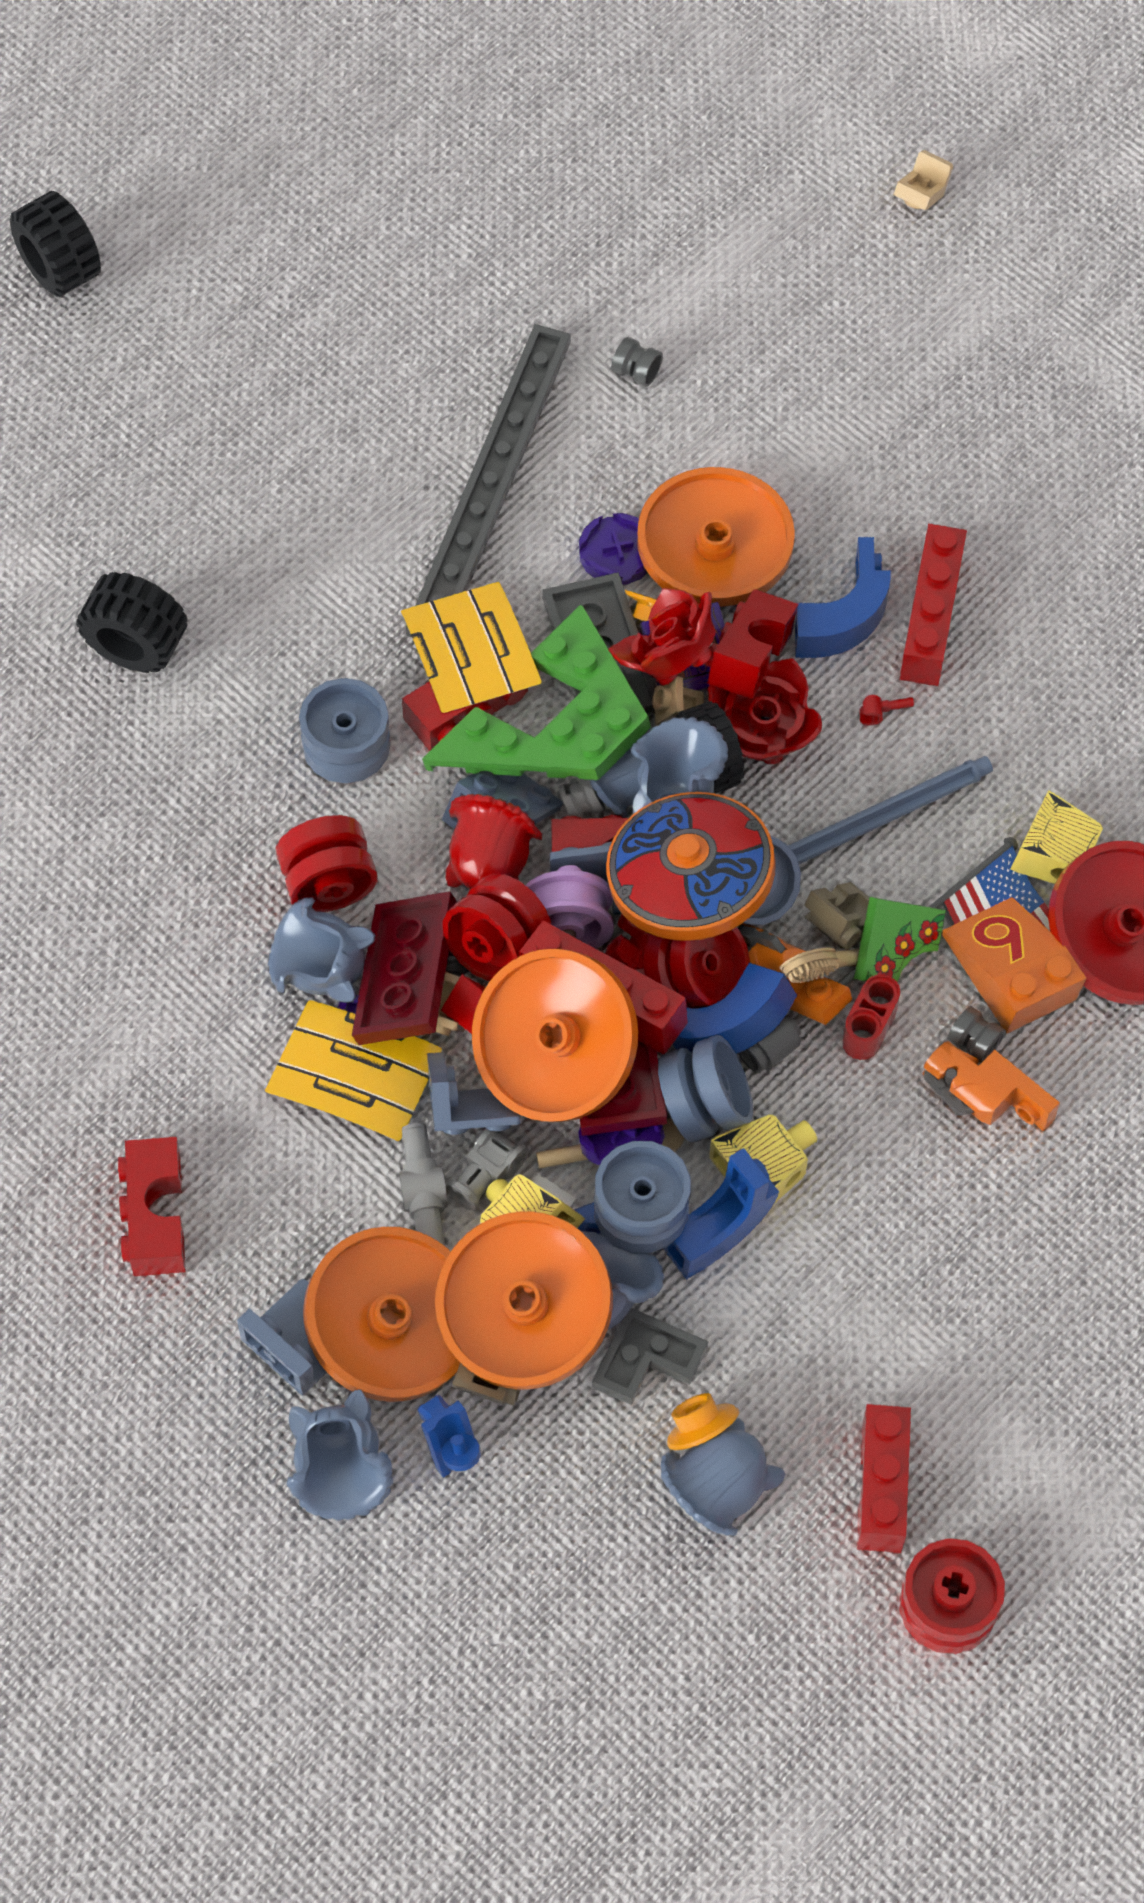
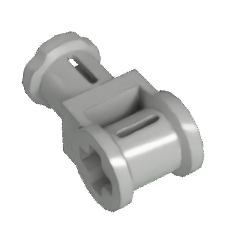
[446,1129,529,1211]

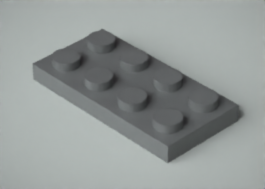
[542,573,656,714]

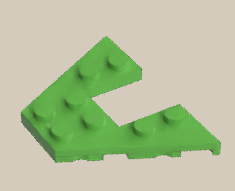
[422,605,651,780]

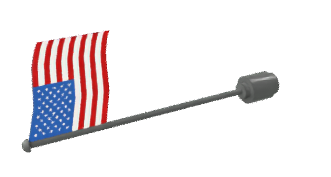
[739,837,1050,1073]

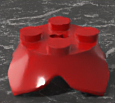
[608,588,716,686]
[708,658,822,765]

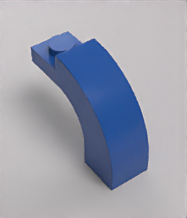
[794,537,891,658]
[673,963,797,1054]
[663,1148,779,1280]

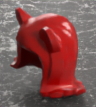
[445,794,543,890]

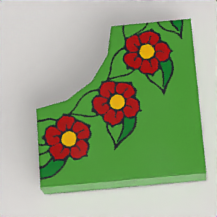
[854,897,946,982]

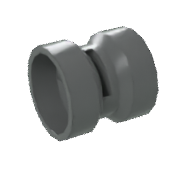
[611,336,663,387]
[947,1006,1006,1063]

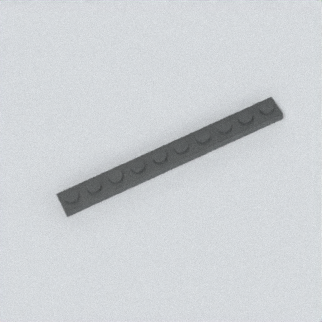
[406,324,571,637]

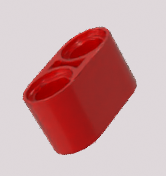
[842,974,901,1060]

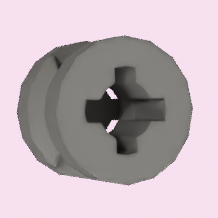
[559,779,605,818]

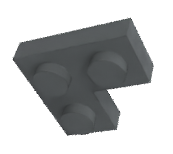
[592,1308,709,1405]

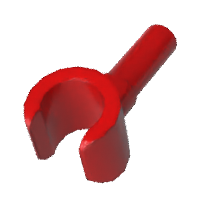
[859,694,914,726]

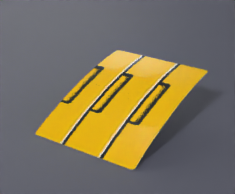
[401,582,542,713]
[265,1000,442,1141]

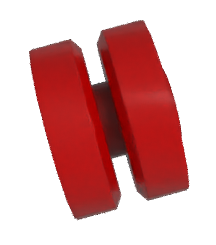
[275,815,378,912]
[443,873,551,981]
[643,927,750,1009]
[899,1538,1005,1654]

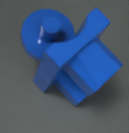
[418,1395,481,1478]

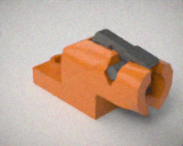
[738,923,852,1025]
[922,1041,1060,1131]

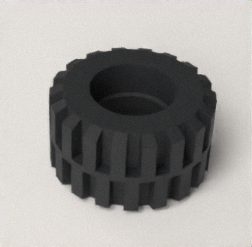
[10,191,101,297]
[76,572,188,673]

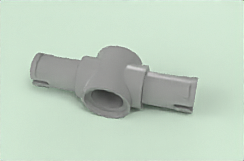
[399,1123,447,1246]

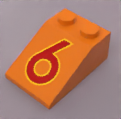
[941,897,1086,1034]

